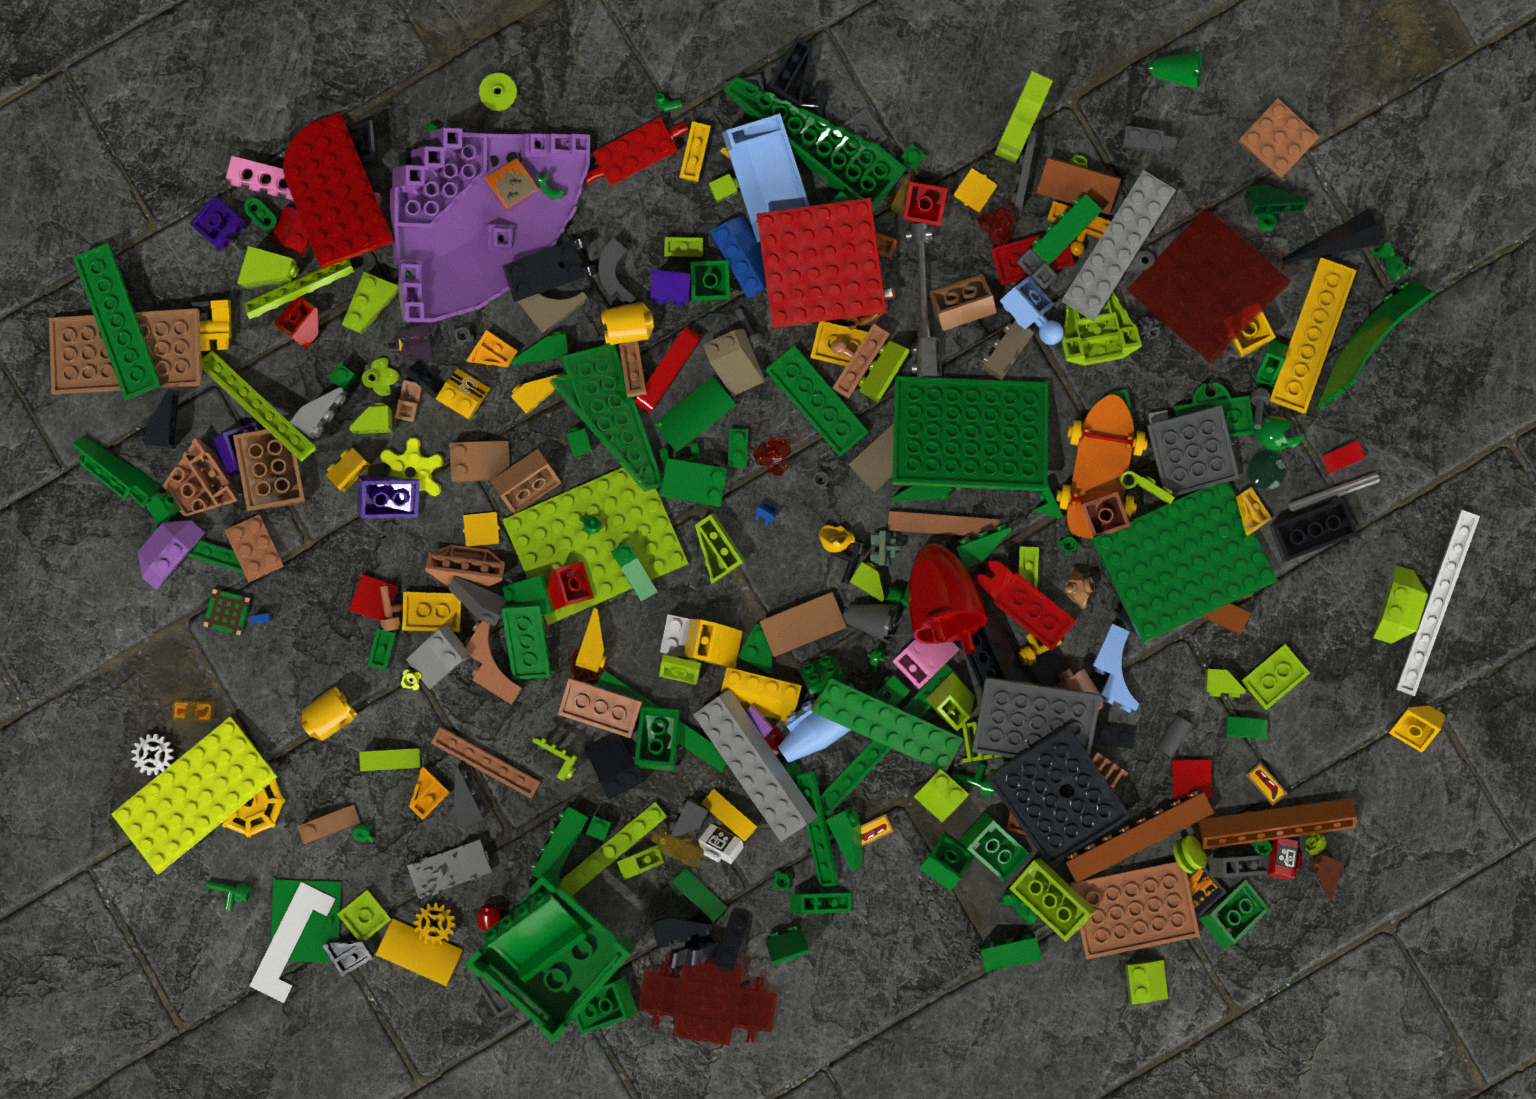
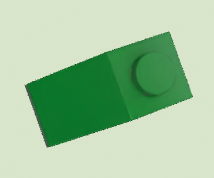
[1254,340,1288,387]

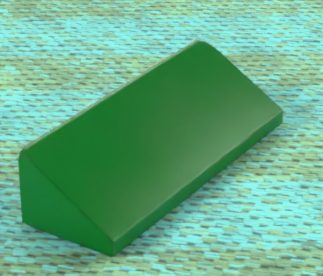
[672,867,727,922]

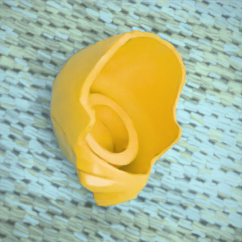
[819,525,855,553]

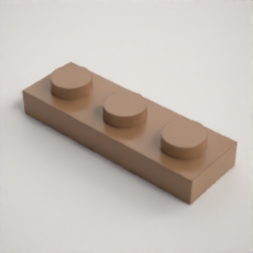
[619,341,646,397]

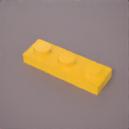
[680,122,711,182]

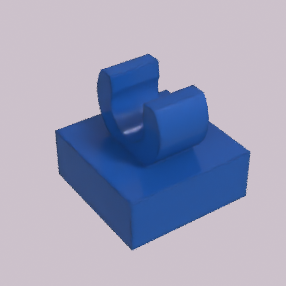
[755,500,780,526]

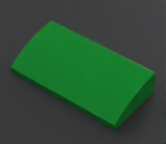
[653,376,736,454]

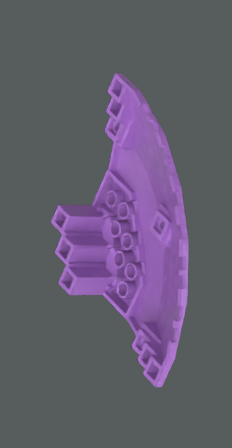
[390,128,590,322]

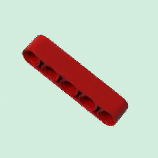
[634,325,702,413]

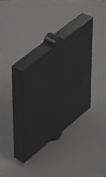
[1029,647,1074,686]

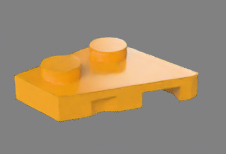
[466,330,519,367]
[409,767,450,820]

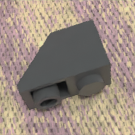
[669,800,708,837]

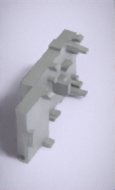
[407,840,492,899]

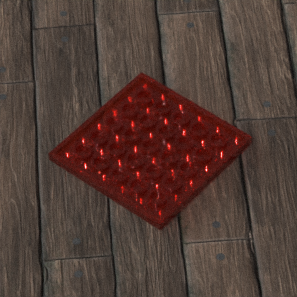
[1127,208,1291,365]

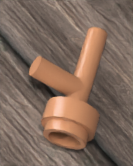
[380,586,403,631]

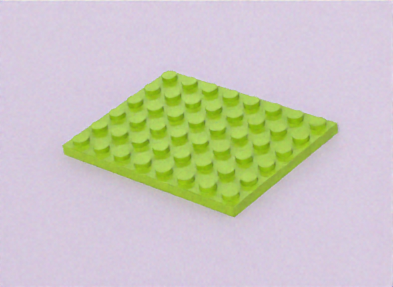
[502,467,689,625]

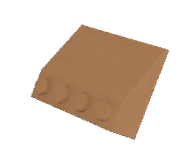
[233,429,305,511]

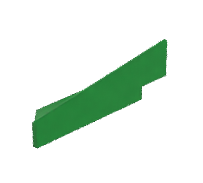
[73,436,162,508]

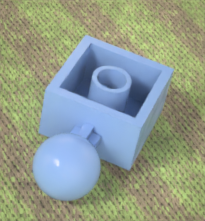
[1000,276,1063,345]

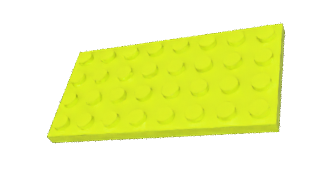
[111,717,278,874]

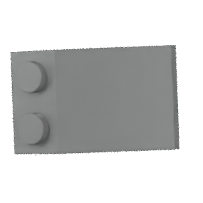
[406,625,471,690]

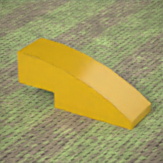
[701,789,757,841]

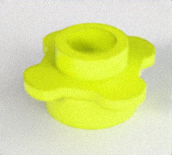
[401,669,422,690]

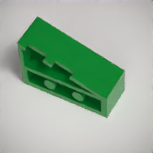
[979,934,1041,973]

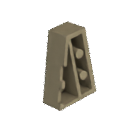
[982,320,1035,380]

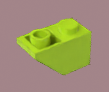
[1204,669,1246,698]

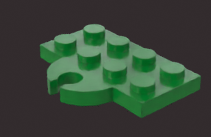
[1173,382,1255,437]

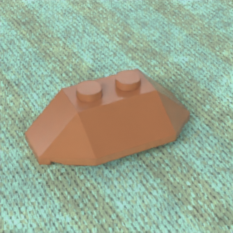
[425,545,505,589]

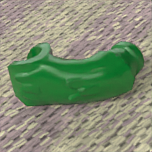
[536,171,563,200]

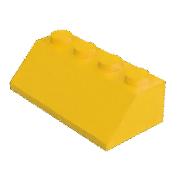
[720,667,802,721]

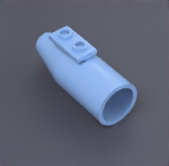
[778,683,853,762]

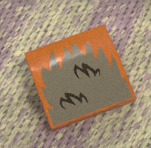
[484,158,538,210]

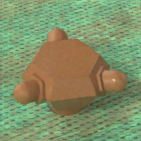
[1064,566,1095,609]

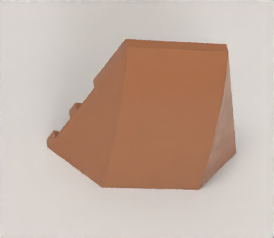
[163,437,239,517]

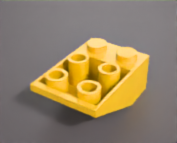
[683,619,743,669]

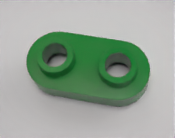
[244,198,278,231]

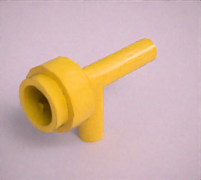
[1018,633,1062,666]

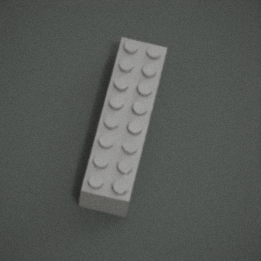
[1061,170,1176,322]
[693,689,818,842]

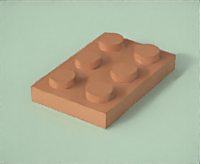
[224,514,284,583]

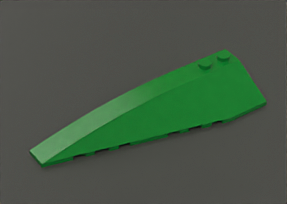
[724,76,907,211]

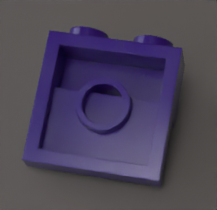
[190,196,245,250]

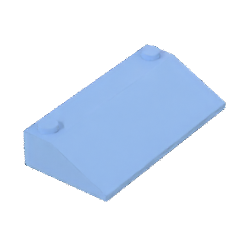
[722,114,810,242]

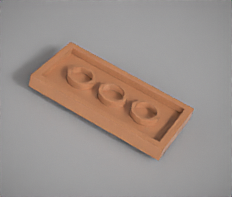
[558,677,643,738]

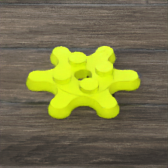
[380,437,444,496]

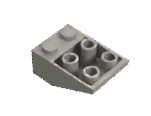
[290,387,347,439]

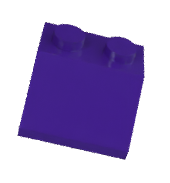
[214,423,258,474]

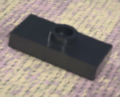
[405,361,444,398]

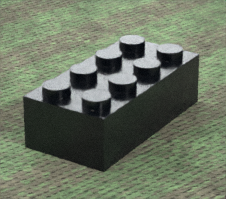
[1269,498,1358,562]

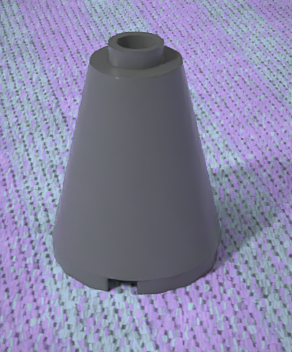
[843,604,898,642]

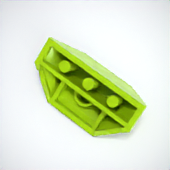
[1373,565,1428,644]

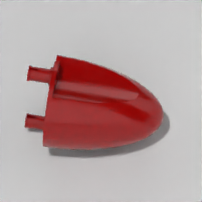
[908,543,987,654]

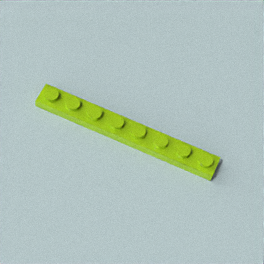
[201,351,316,462]
[561,802,668,896]

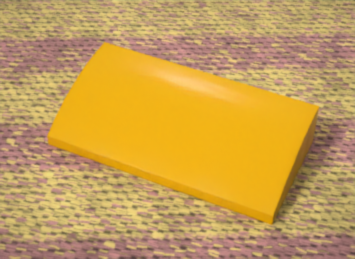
[376,919,463,986]

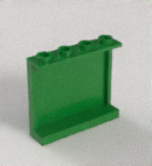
[482,888,587,983]

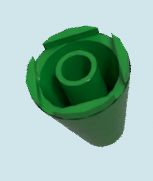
[1149,51,1202,89]

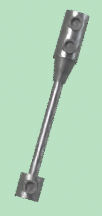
[906,223,942,377]

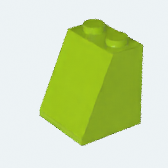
[237,246,299,289]

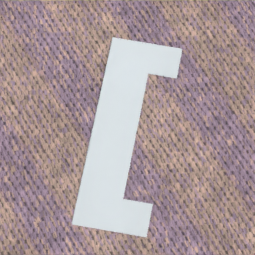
[250,882,335,1003]

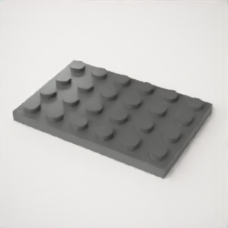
[972,676,1101,758]

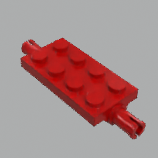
[584,117,689,187]

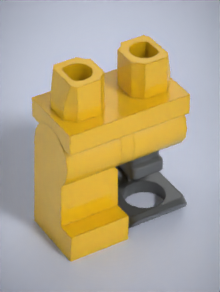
[192,300,232,351]

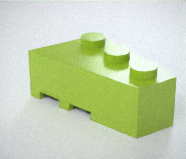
[695,514,746,584]

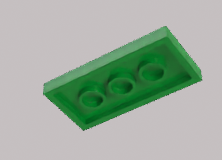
[501,603,552,680]

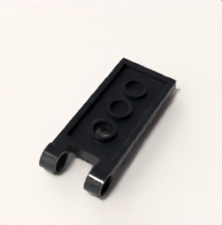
[502,235,599,302]

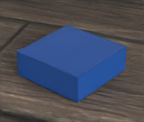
[249,613,272,624]

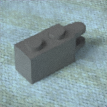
[1121,126,1178,154]

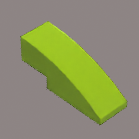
[359,748,421,771]

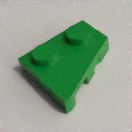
[738,623,772,674]

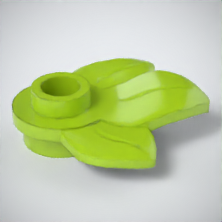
[362,358,400,396]

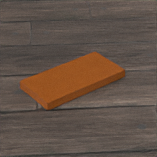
[1037,156,1121,215]

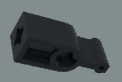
[669,933,719,968]

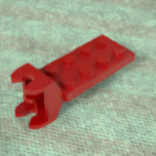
[974,561,1076,651]

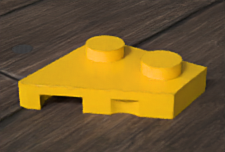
[1236,487,1272,536]

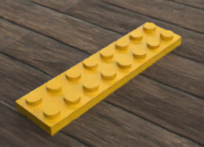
[1270,258,1357,414]

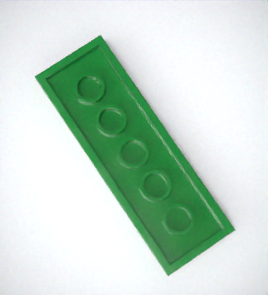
[765,345,869,457]

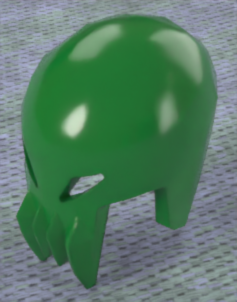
[1254,415,1304,451]

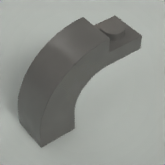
[599,238,637,304]

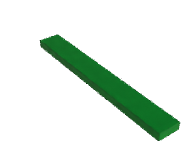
[595,671,727,772]

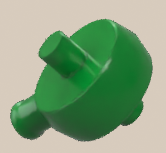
[579,516,601,534]
[868,648,885,672]
[352,824,375,843]

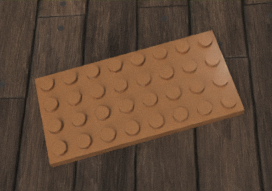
[49,309,202,395]

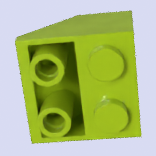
[925,672,975,731]

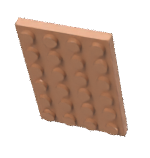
[1070,861,1200,960]

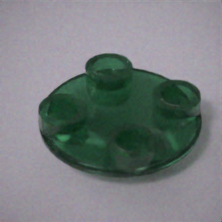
[1247,452,1286,490]

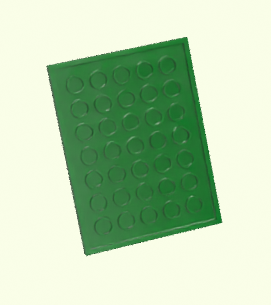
[892,376,1048,491]
[1091,482,1278,644]

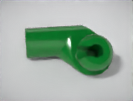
[655,93,682,112]

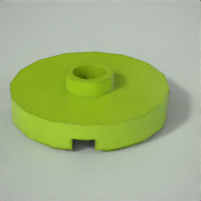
[479,73,517,111]

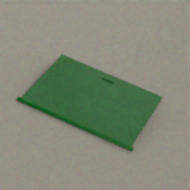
[270,878,342,962]

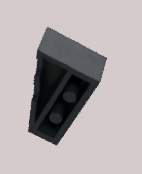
[765,37,813,108]

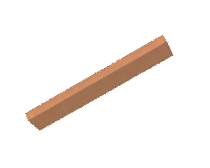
[887,511,1004,537]
[431,726,541,799]

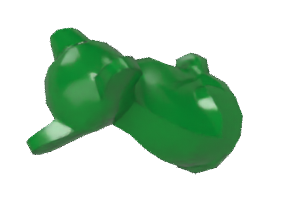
[1372,241,1411,283]
[998,889,1037,925]

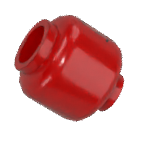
[477,904,502,932]

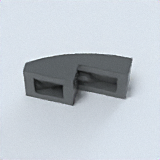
[1015,248,1058,290]

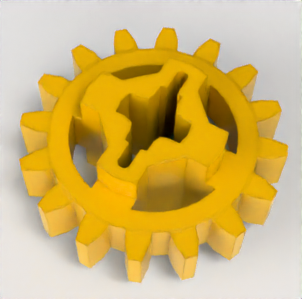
[413,903,456,946]

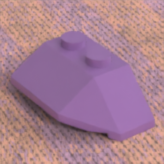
[138,520,206,590]

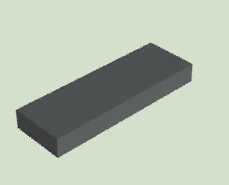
[467,967,514,1018]

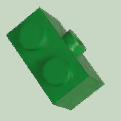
[869,675,910,706]

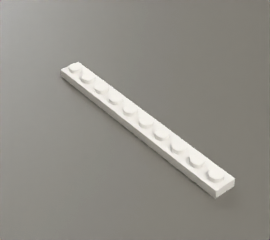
[1395,510,1480,696]

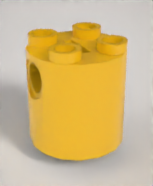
[601,302,654,346]
[301,686,358,741]

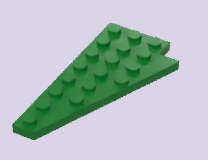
[550,344,662,492]

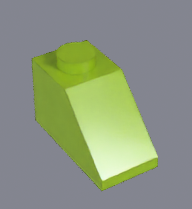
[850,561,884,602]
[617,845,665,880]

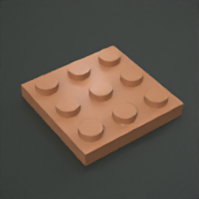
[1238,98,1320,179]

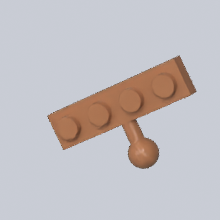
[831,324,890,399]

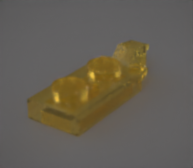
[651,833,704,868]

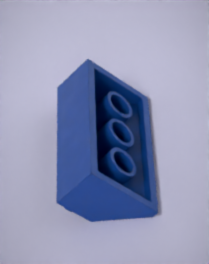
[710,215,767,300]

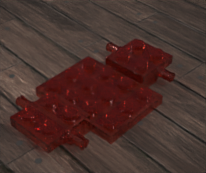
[638,961,777,1046]

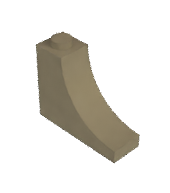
[517,292,589,335]

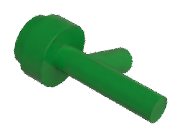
[884,583,909,607]
[951,764,995,797]
[206,880,252,909]

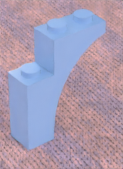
[1092,624,1139,713]

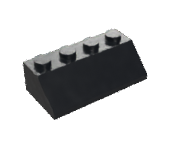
[960,611,1026,692]

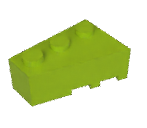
[342,272,398,334]

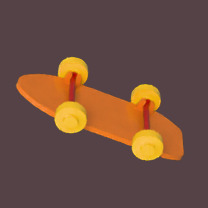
[1056,395,1148,539]

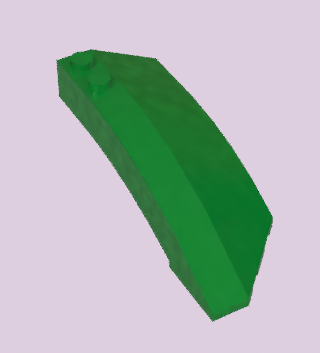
[1315,281,1435,411]

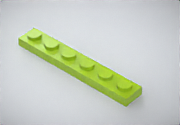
[243,259,354,319]

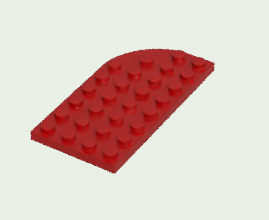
[283,112,394,269]

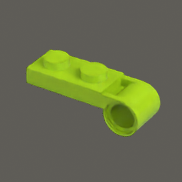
[1119,471,1175,504]

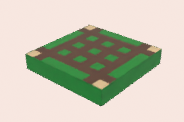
[203,589,251,636]

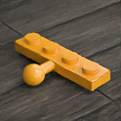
[1047,201,1111,256]

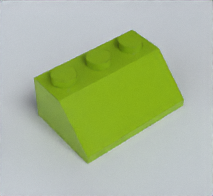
[858,341,910,403]

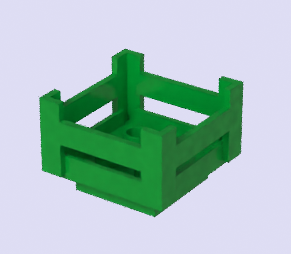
[464,869,636,1043]

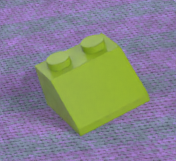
[350,403,393,434]
[914,768,969,822]
[1125,960,1168,1004]

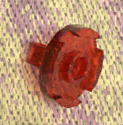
[978,207,1015,245]
[753,438,791,476]

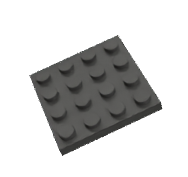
[1146,404,1240,496]

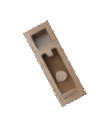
[297,805,361,844]

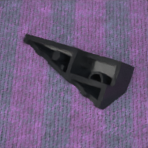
[1282,210,1381,265]

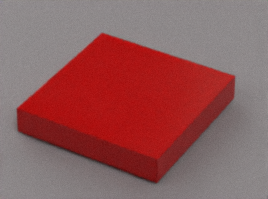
[349,574,399,621]
[1172,760,1212,799]

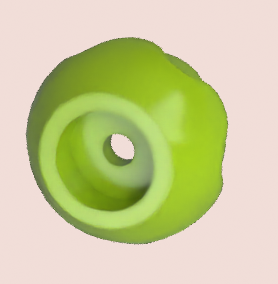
[1305,833,1326,855]

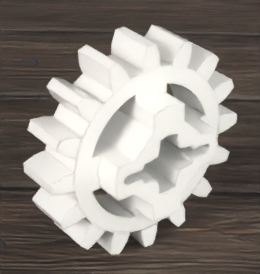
[131,734,174,775]

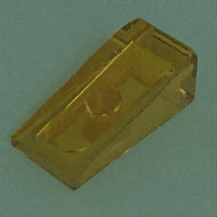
[890,174,911,216]

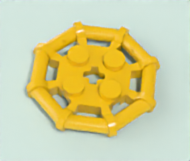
[222,779,285,837]

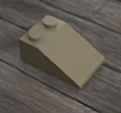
[703,329,766,396]

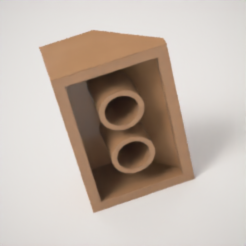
[928,274,997,331]
[490,449,561,514]

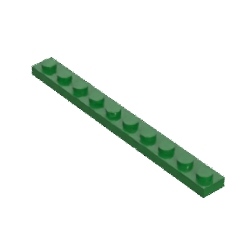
[820,664,960,816]

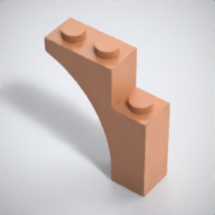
[463,620,523,705]

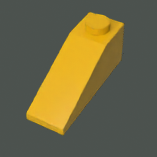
[511,373,565,415]
[576,608,606,672]

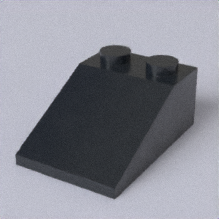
[142,389,179,450]
[584,733,644,800]

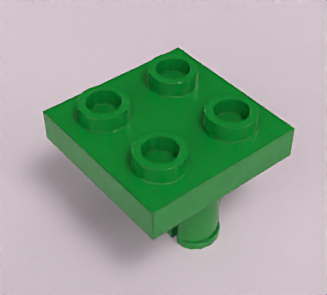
[798,653,846,699]

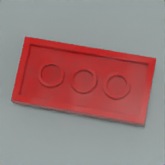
[990,233,1075,286]

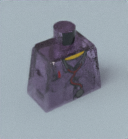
[388,323,434,361]

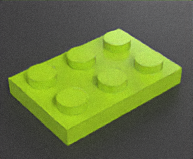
[1241,644,1310,710]

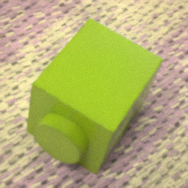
[709,174,739,203]

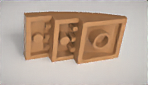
[759,592,847,657]

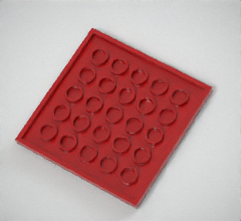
[756,198,887,328]

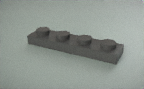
[1011,131,1037,209]

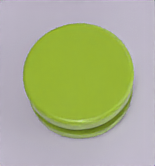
[1173,835,1207,873]

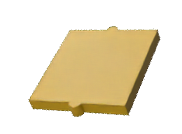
[953,168,998,213]
[463,512,500,547]

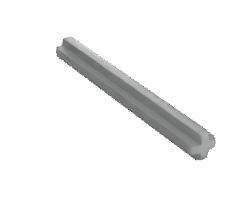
[1288,473,1380,513]

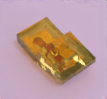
[172,700,213,722]

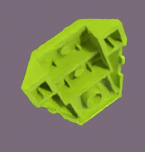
[1062,292,1142,366]

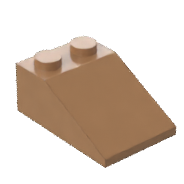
[449,441,510,483]

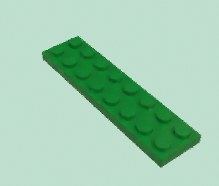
[73,243,162,400]
[811,676,964,772]

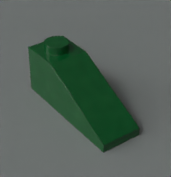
[1244,184,1309,216]

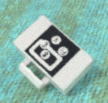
[698,824,744,864]

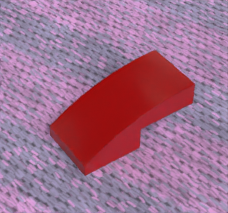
[1321,440,1366,474]

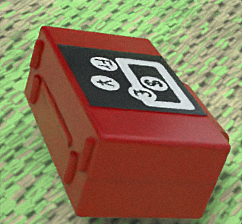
[1268,838,1301,880]

